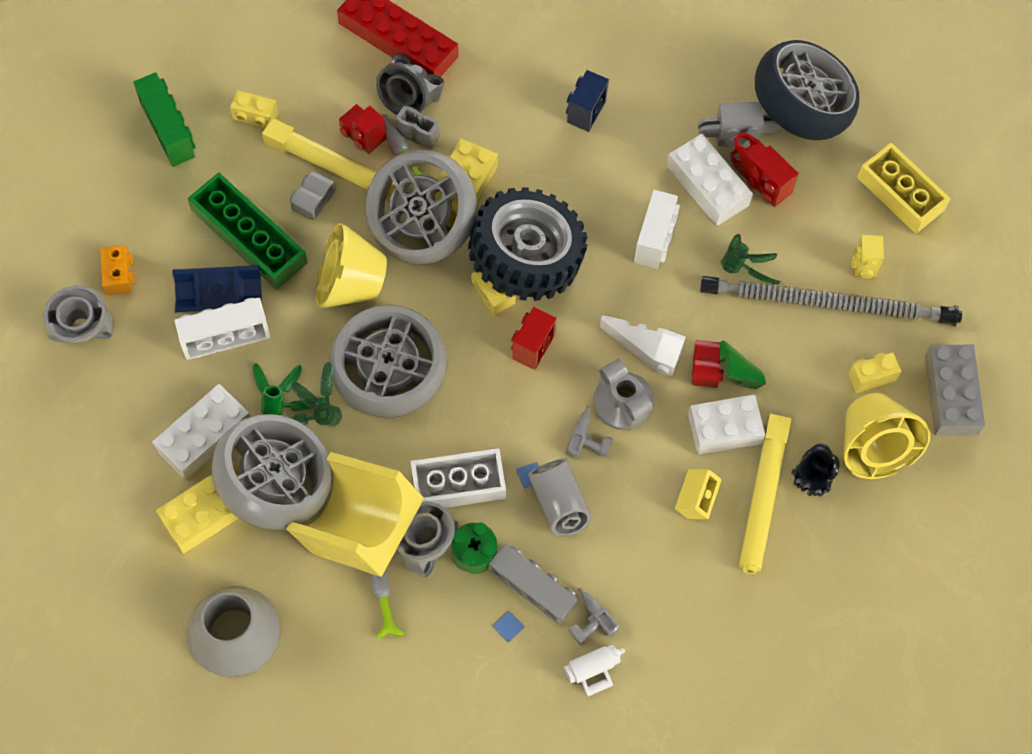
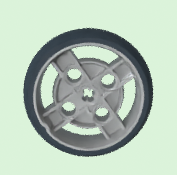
[755,40,860,140]

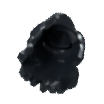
[791,443,840,496]

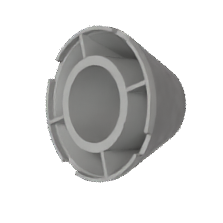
[188,586,280,677]

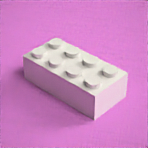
[667,134,753,227]
[174,298,271,360]
[152,384,250,480]
[410,448,506,508]

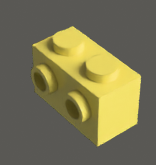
[230,90,279,128]
[851,235,884,279]
[471,271,516,316]
[848,352,901,393]
[675,469,722,519]

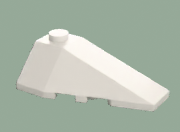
[600,315,686,376]

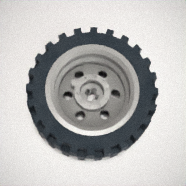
[468,187,588,301]

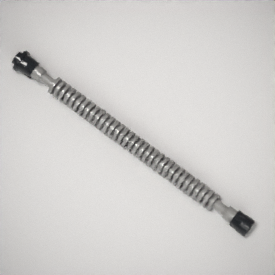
[700,276,962,327]

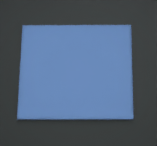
[516,462,539,489]
[493,611,524,642]

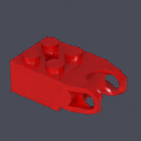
[730,132,799,207]

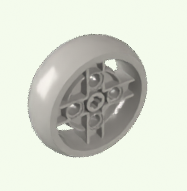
[365,149,477,264]
[329,305,447,418]
[211,414,332,530]

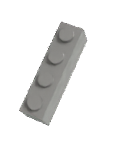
[489,544,578,625]

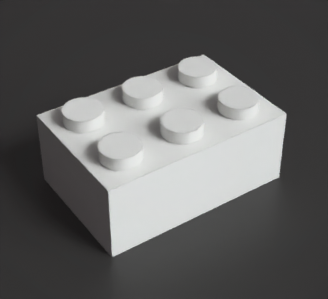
[634,190,680,269]
[688,394,765,455]

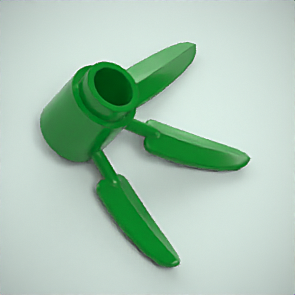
[253,363,326,416]

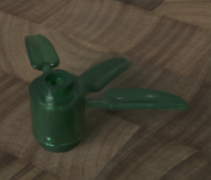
[721,234,781,284]
[288,362,342,427]

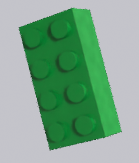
[133,72,196,167]

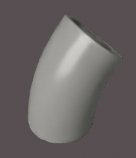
[528,458,591,537]

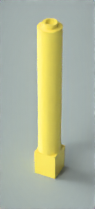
[262,118,396,201]
[739,413,792,574]

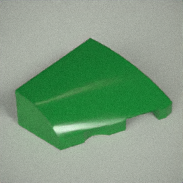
[720,340,766,390]

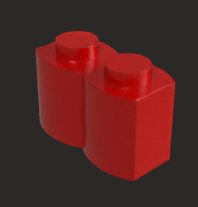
[691,340,724,388]

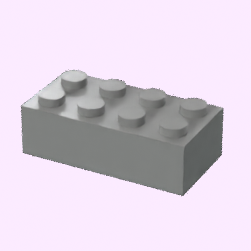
[925,344,985,436]

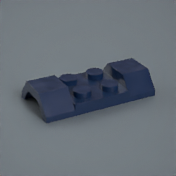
[172,265,262,313]

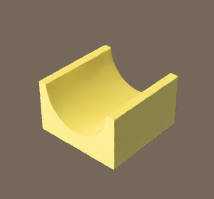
[286,452,424,577]

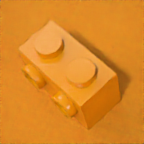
[100,245,135,295]

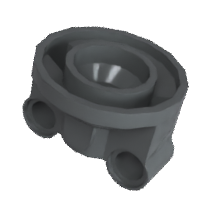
[376,55,445,115]

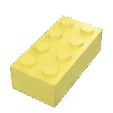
[435,138,498,228]
[857,143,951,234]
[156,461,239,554]

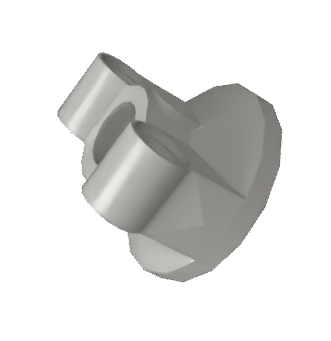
[43,285,113,344]
[594,358,654,430]
[396,501,458,578]

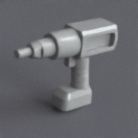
[566,406,613,458]
[568,587,619,645]

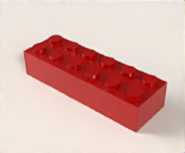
[337,0,458,77]

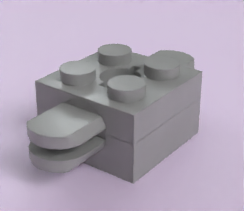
[698,101,781,147]

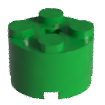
[452,522,497,574]

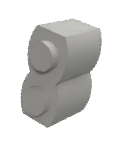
[396,106,440,148]
[290,171,336,220]

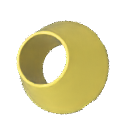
[316,223,387,308]
[843,393,930,479]

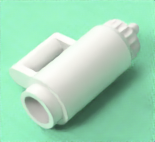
[563,645,625,697]

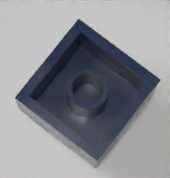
[566,70,609,132]

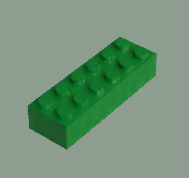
[187,172,308,290]

